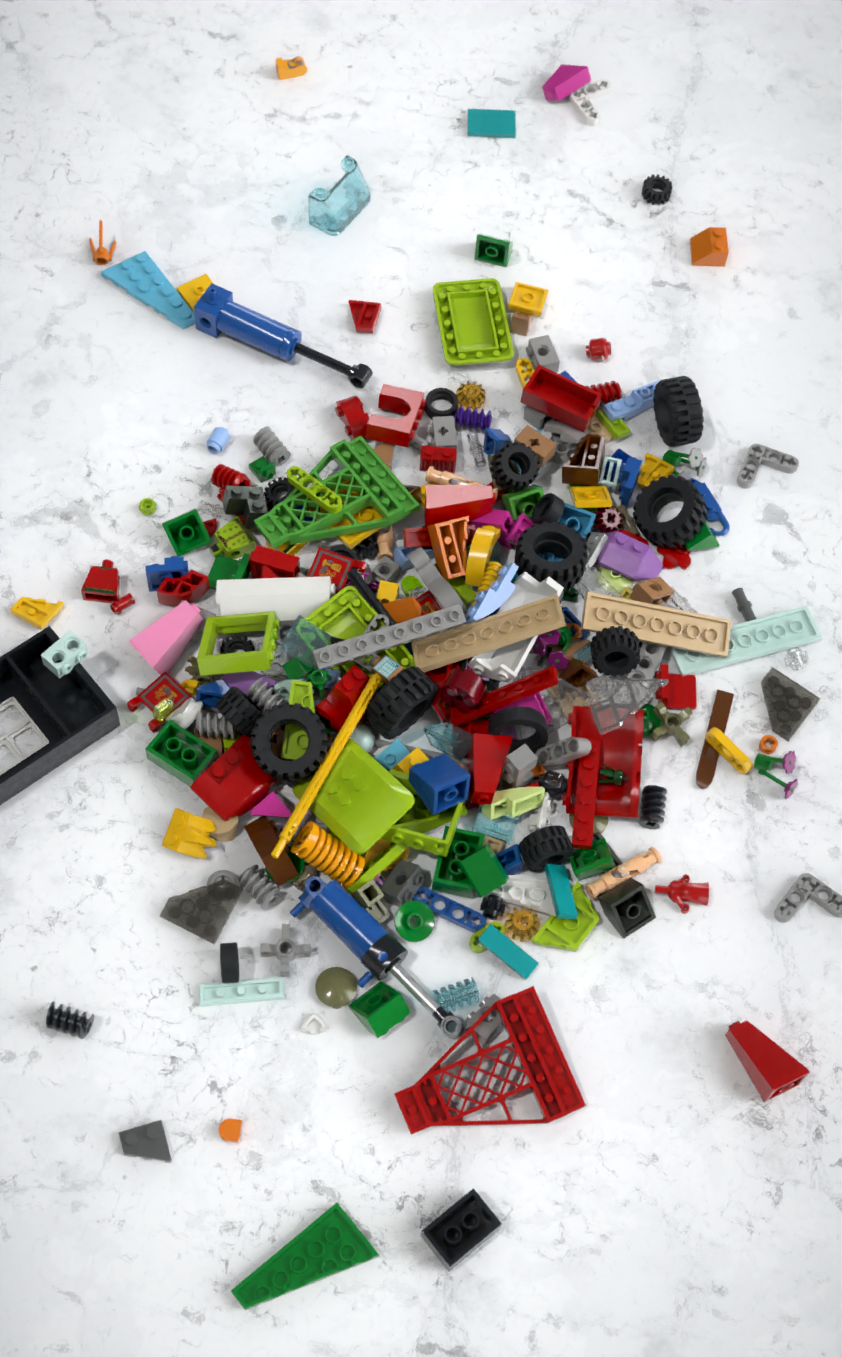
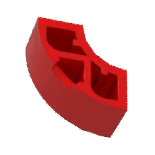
[335,396,369,439]
[157,570,210,606]

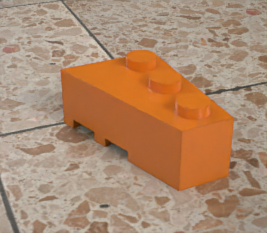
[427,516,469,580]

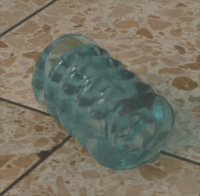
[433,977,479,1013]

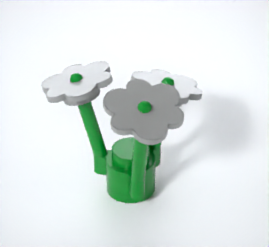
[662,448,707,480]

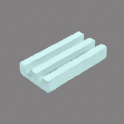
[598,456,622,490]

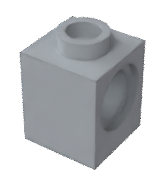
[371,556,400,584]

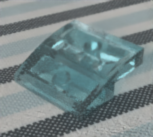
[278,615,332,668]
[472,805,520,844]

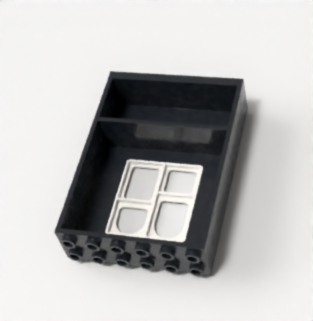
[0,626,120,805]

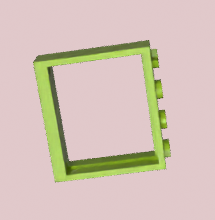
[197,611,280,676]
[380,769,466,857]

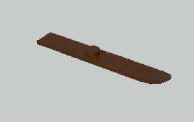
[696,689,734,789]

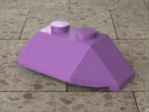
[597,531,663,580]

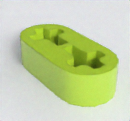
[469,922,505,953]

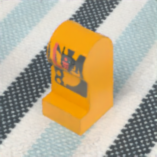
[275,57,307,80]

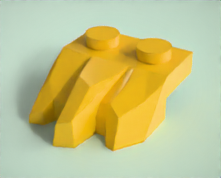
[161,808,216,859]

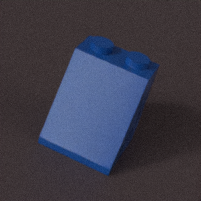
[408,754,471,815]

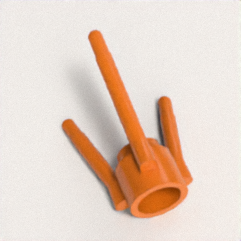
[89,220,116,265]

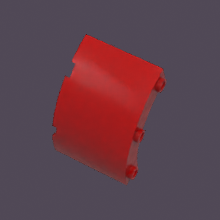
[562,706,644,818]

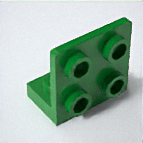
[208,553,251,590]

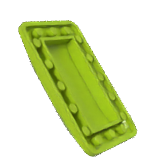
[433,278,514,366]
[295,586,416,694]
[293,738,415,854]

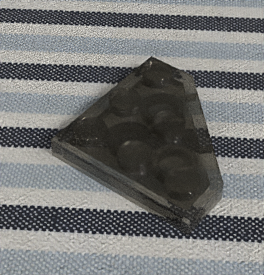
[761,667,821,742]
[160,879,244,945]

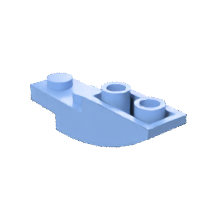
[602,381,659,422]
[466,563,519,624]

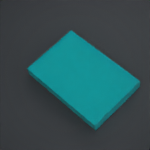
[467,109,516,138]

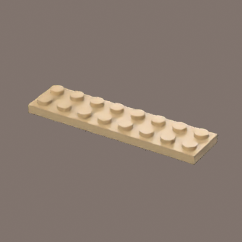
[581,591,732,658]
[411,594,566,672]

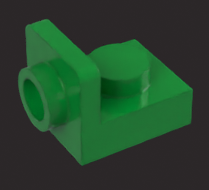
[249,456,276,483]

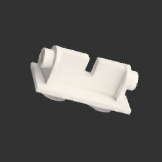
[527,792,554,833]

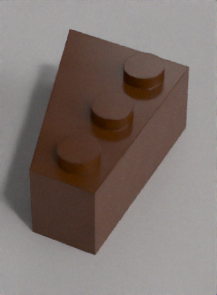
[562,434,605,486]
[244,816,299,887]

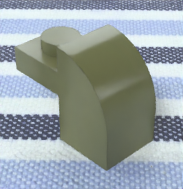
[352,879,391,924]

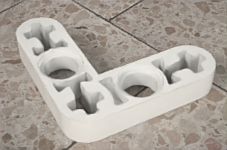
[569,79,611,126]

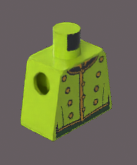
[209,516,256,559]

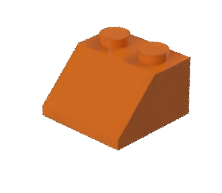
[690,227,729,267]

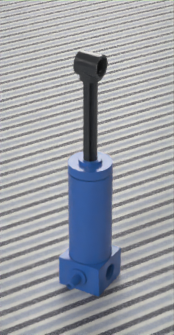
[194,283,373,389]

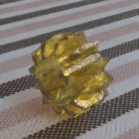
[456,381,486,410]
[505,906,540,942]

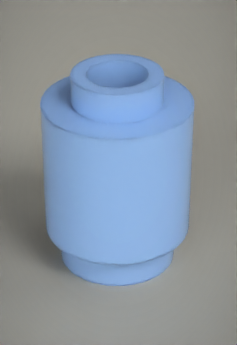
[206,427,230,454]

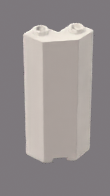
[468,572,564,682]
[215,576,336,631]

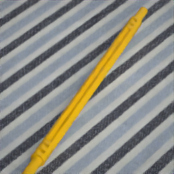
[271,673,383,859]

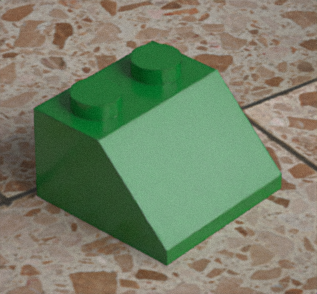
[474,233,513,268]
[348,981,411,1038]

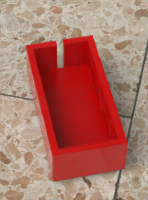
[520,365,602,432]

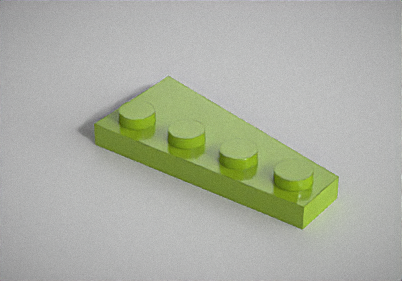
[281,680,315,760]

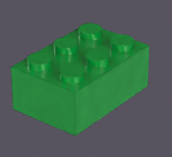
[145,720,218,787]
[432,826,485,898]

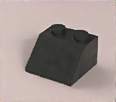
[598,877,656,938]

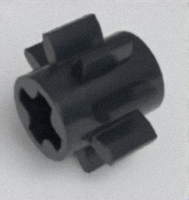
[355,537,377,559]
[480,894,506,920]

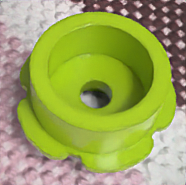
[139,498,157,515]

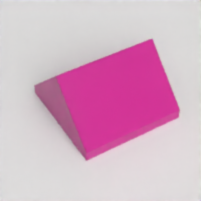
[250,790,293,817]

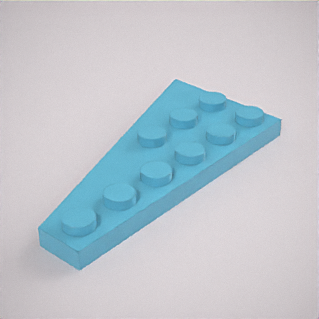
[101,251,195,330]

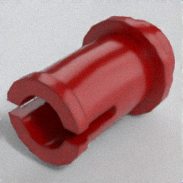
[110,593,135,614]

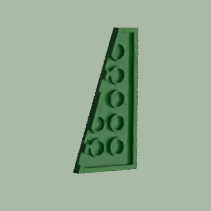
[231,1203,379,1310]

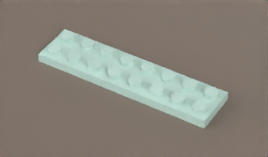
[668,606,822,676]

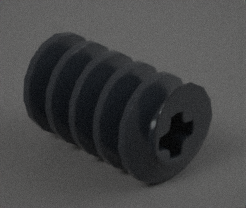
[638,785,667,829]
[46,1001,94,1039]

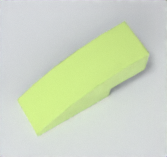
[482,787,545,820]

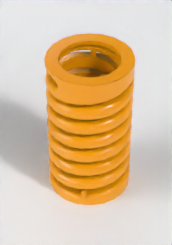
[291,821,365,888]

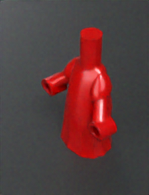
[655,874,709,914]

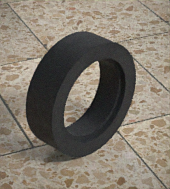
[488,706,548,755]

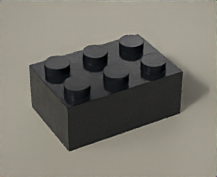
[421,1188,502,1272]

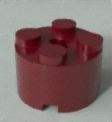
[441,668,487,713]

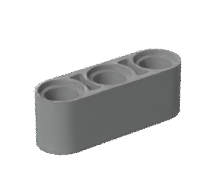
[535,737,591,767]

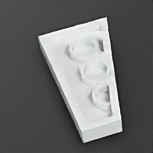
[475,875,556,916]

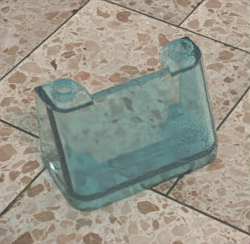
[308,155,370,236]

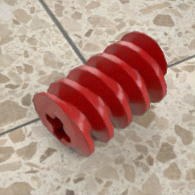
[585,381,622,406]
[211,464,250,488]

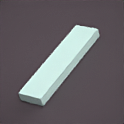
[199,977,284,1007]

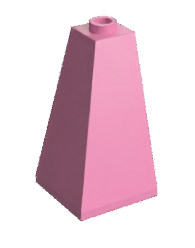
[129,600,203,675]

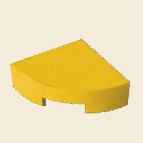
[181,679,199,696]

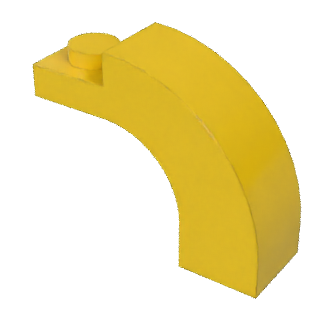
[465,525,501,587]

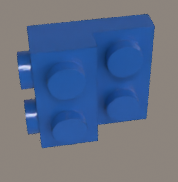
[617,457,642,509]
[145,556,189,592]

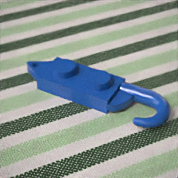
[690,477,730,536]

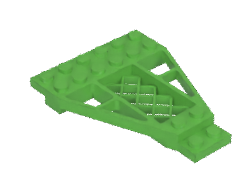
[254,436,420,549]

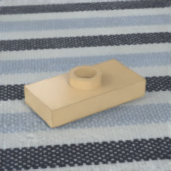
[586,415,612,444]

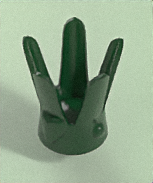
[598,763,628,786]

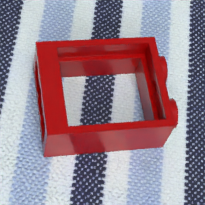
[248,545,300,579]

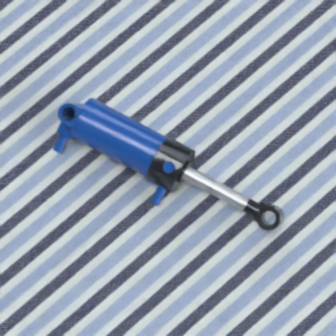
[290,876,464,1039]

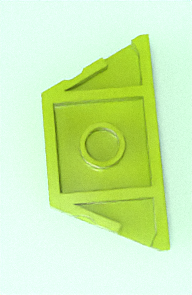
[531,881,600,952]

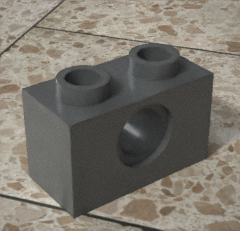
[380,859,426,907]

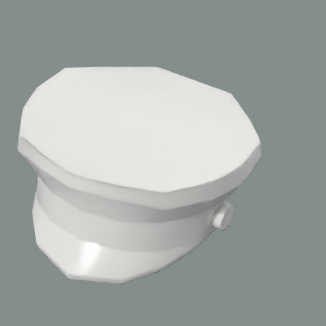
[165,697,203,729]

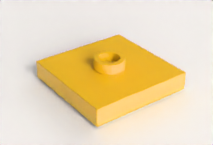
[176,274,214,313]
[508,282,548,317]
[570,486,612,508]

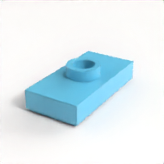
[374,738,410,772]

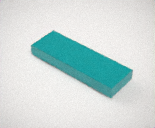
[544,864,578,920]
[477,924,539,980]

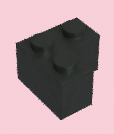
[222,486,268,528]

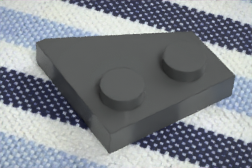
[119,1120,172,1163]

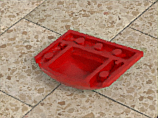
[189,735,275,821]

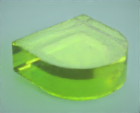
[401,575,423,597]
[153,699,173,721]

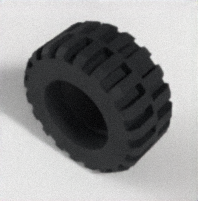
[653,376,704,447]
[633,475,707,548]
[514,522,588,591]
[365,666,438,740]
[250,702,328,782]

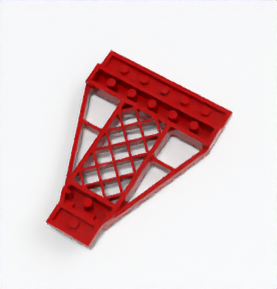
[394,986,586,1135]

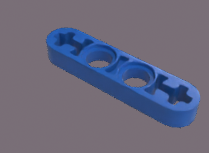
[412,886,486,933]

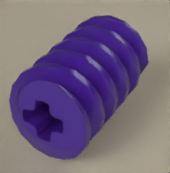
[455,405,492,432]

